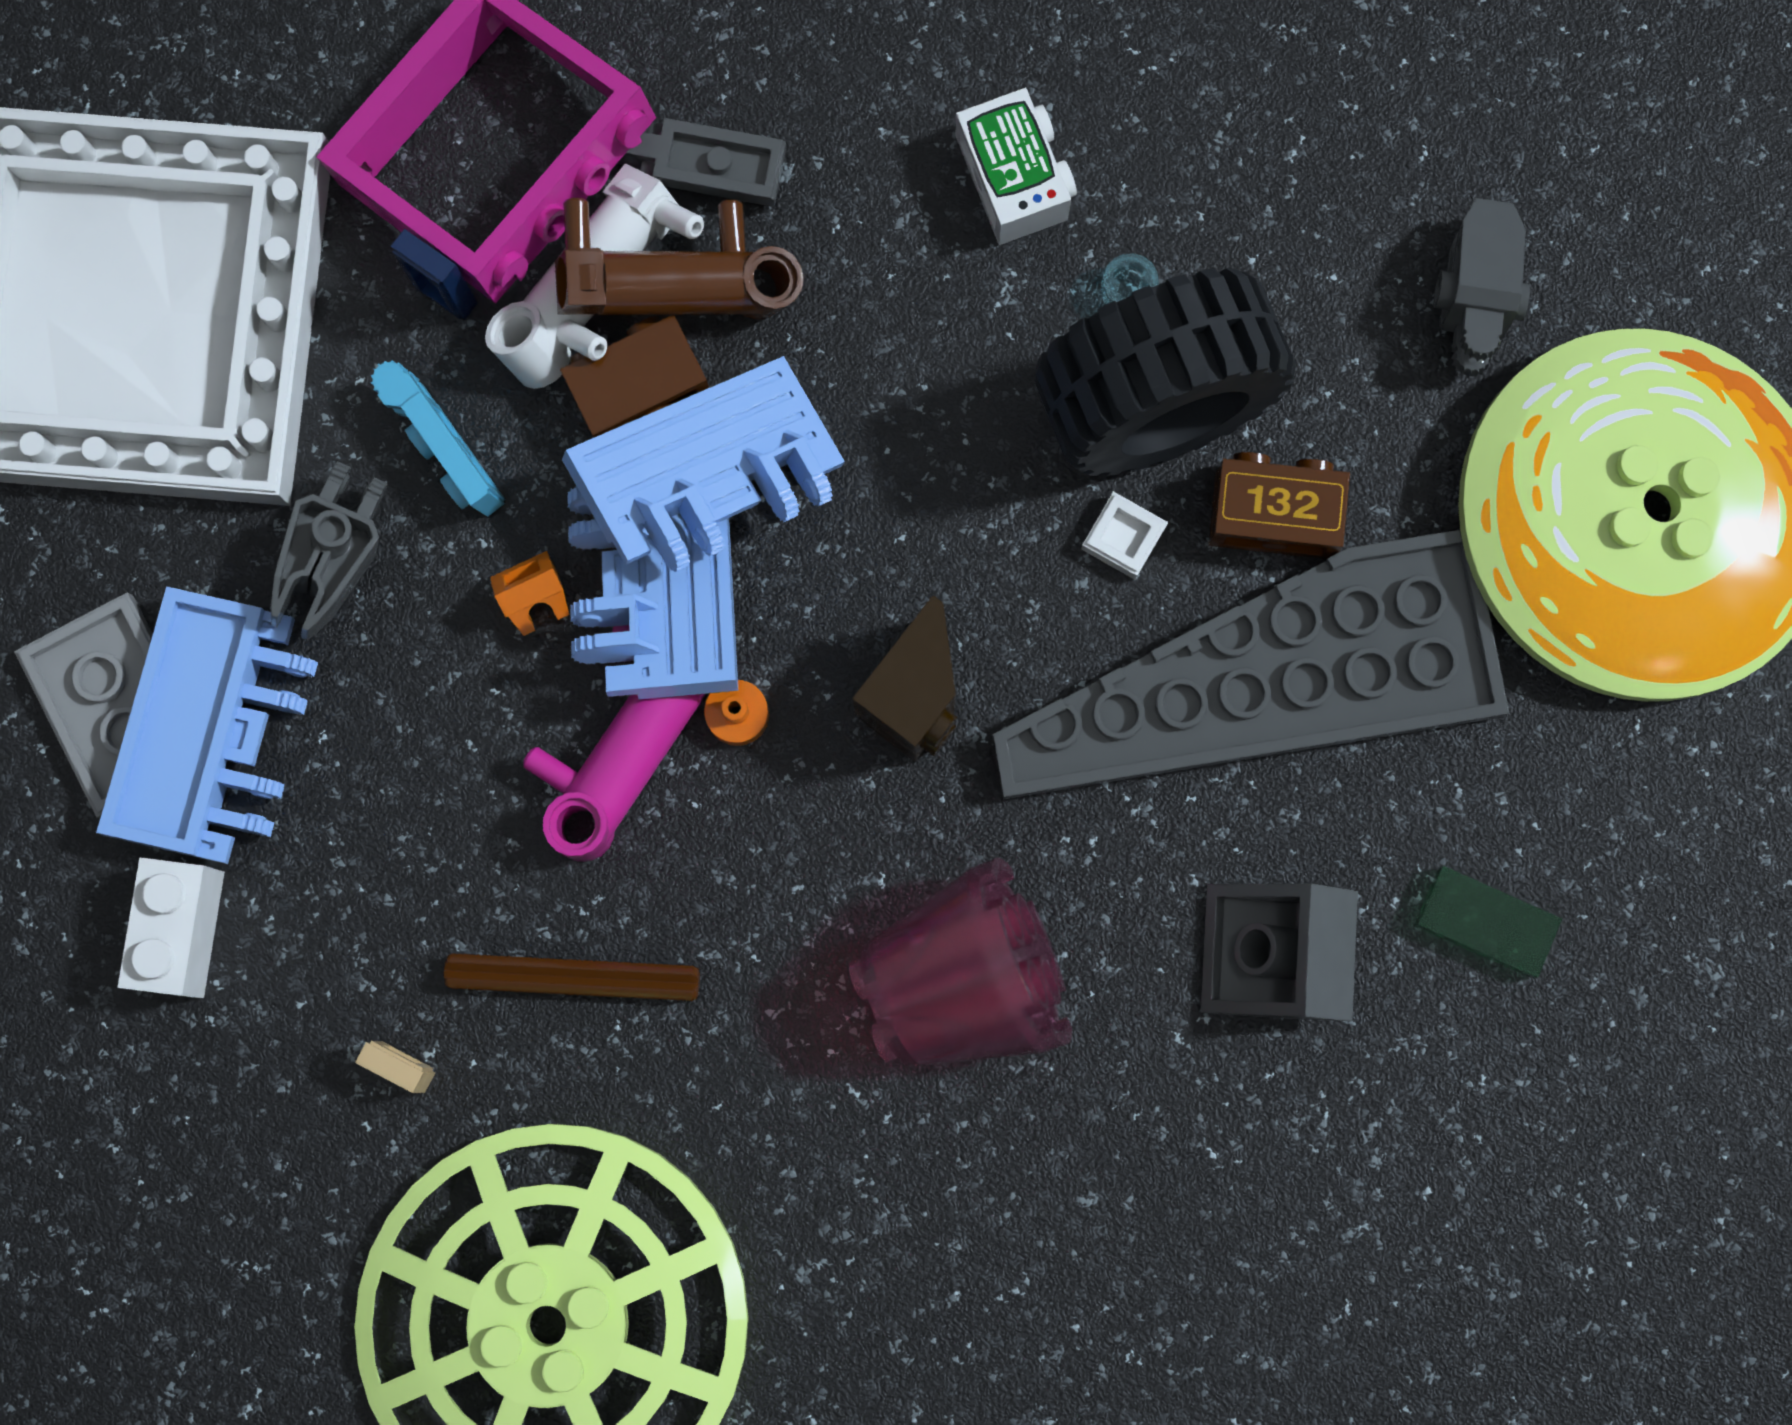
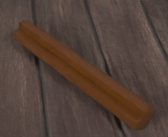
[444,953,700,1001]

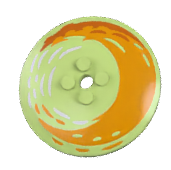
[1458,329,1792,702]

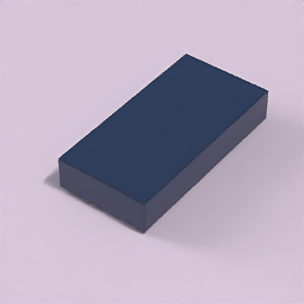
[391,229,478,320]

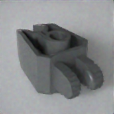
[1433,198,1530,378]
[270,461,387,640]

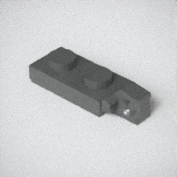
[617,118,786,207]

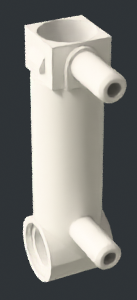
[485,163,704,389]

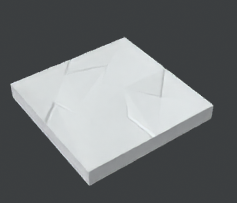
[0,107,330,506]

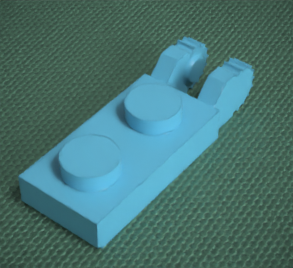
[371,360,506,517]

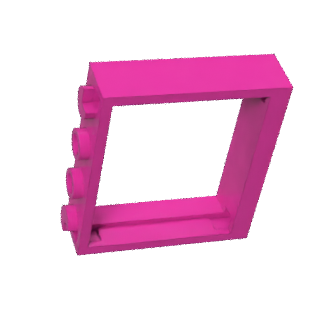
[316,0,656,304]

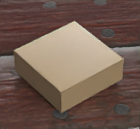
[355,1041,436,1093]

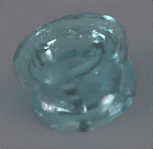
[1101,253,1159,305]

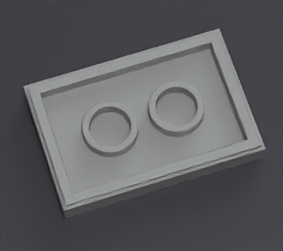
[14,592,153,818]

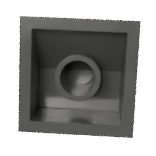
[1201,883,1358,1022]

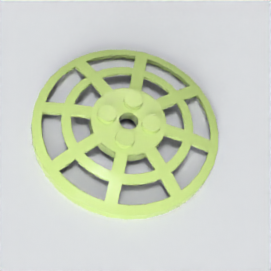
[354,1124,748,1425]

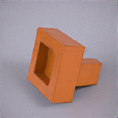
[490,551,570,636]

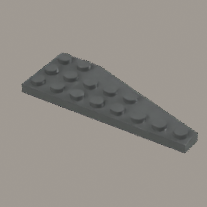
[992,530,1510,800]

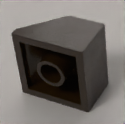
[852,596,958,763]

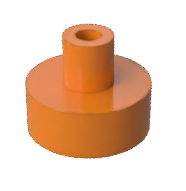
[704,680,769,746]

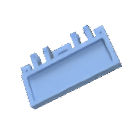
[562,356,845,572]
[567,486,739,700]
[96,586,318,864]

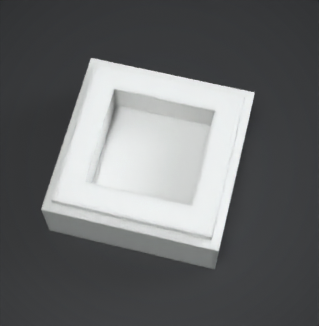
[1081,491,1168,580]

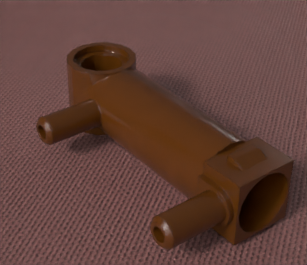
[555,198,804,320]

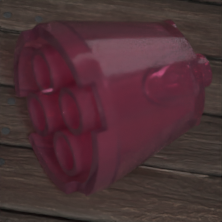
[849,857,1072,1067]

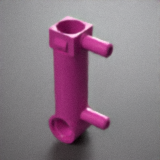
[523,625,706,862]

